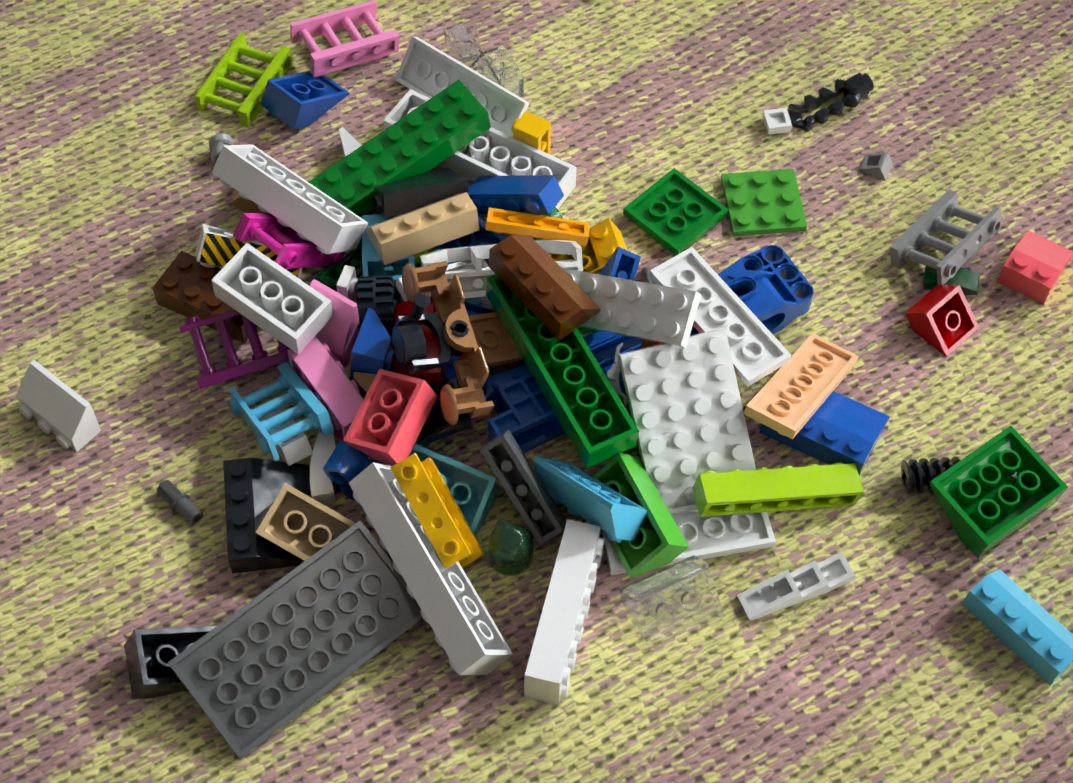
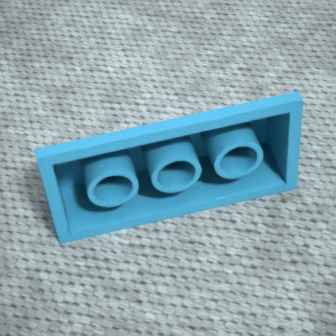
[533,456,648,543]
[962,570,1073,685]

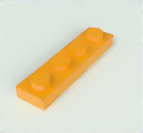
[485,207,590,245]

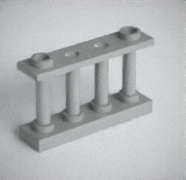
[890,190,1002,285]

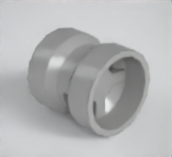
[209,133,233,166]

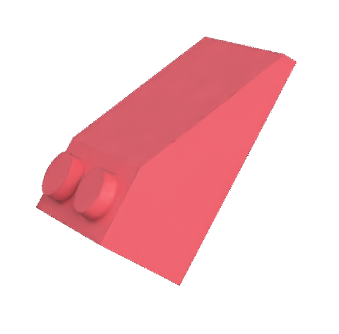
[997,230,1073,305]

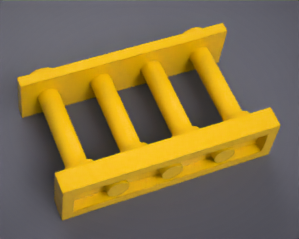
[390,453,485,568]

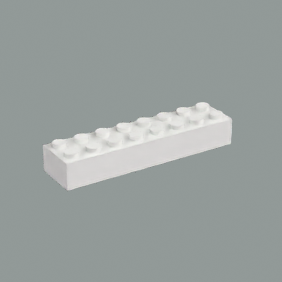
[383,89,577,217]
[349,462,513,675]

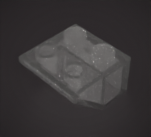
[469,45,524,97]

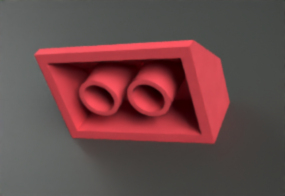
[343,369,438,466]

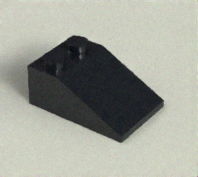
[124,626,216,700]

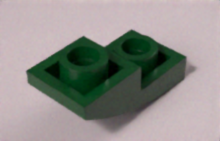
[923,265,980,295]

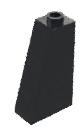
[372,167,468,218]

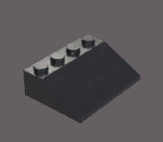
[223,458,312,574]

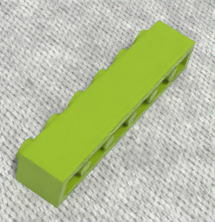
[692,462,864,517]

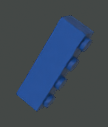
[468,175,564,215]

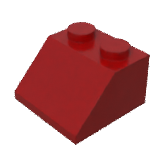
[905,284,979,357]

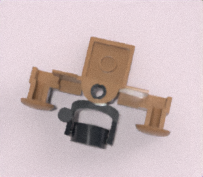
[392,261,523,425]

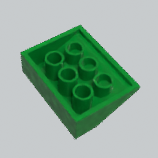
[929,426,1068,558]

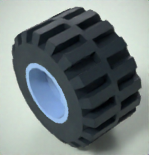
[356,275,397,341]

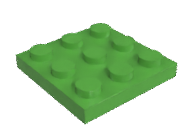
[721,169,807,236]

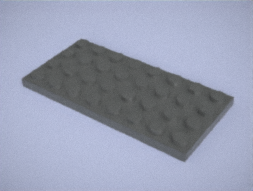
[168,520,423,760]

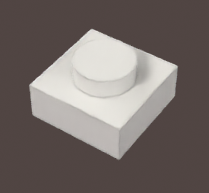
[762,108,792,135]

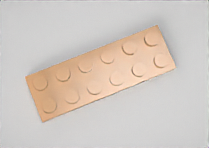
[744,333,859,439]

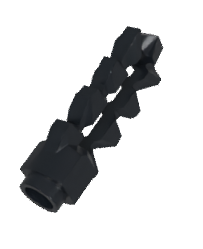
[788,73,874,132]

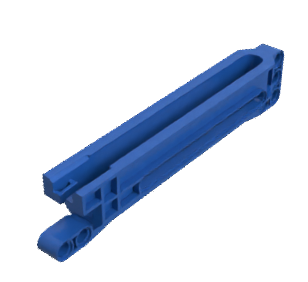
[469,245,814,453]

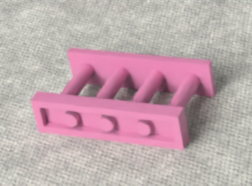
[290,0,400,77]

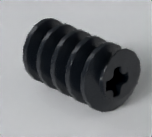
[901,456,960,494]

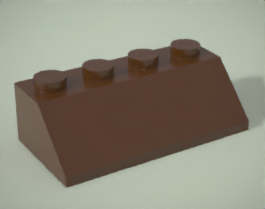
[489,235,601,341]

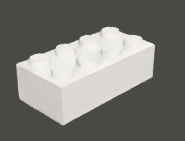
[211,243,333,354]

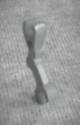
[606,343,634,407]

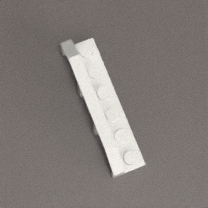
[420,239,583,298]

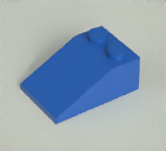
[261,71,349,129]

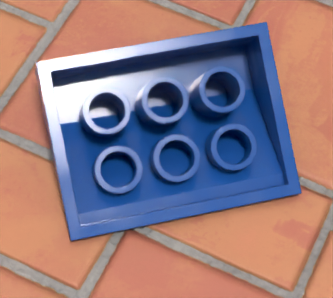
[759,391,890,476]

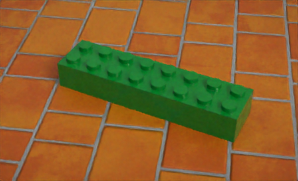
[309,79,491,218]
[486,274,639,468]

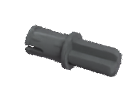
[157,480,204,526]

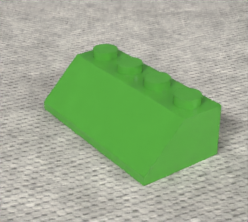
[593,453,689,578]

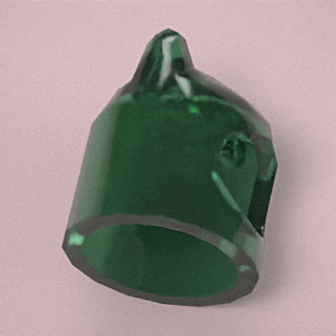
[488,518,534,576]

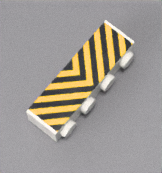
[195,224,303,279]

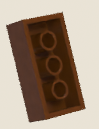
[152,251,257,343]

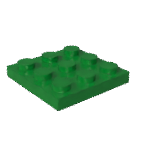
[623,168,729,255]

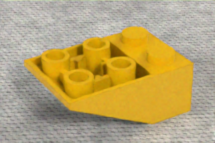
[548,218,628,274]

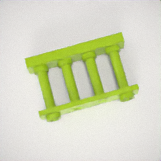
[195,32,293,128]

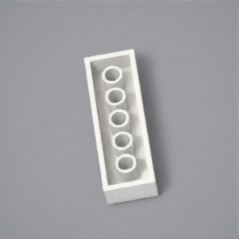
[212,144,368,254]
[524,519,605,705]

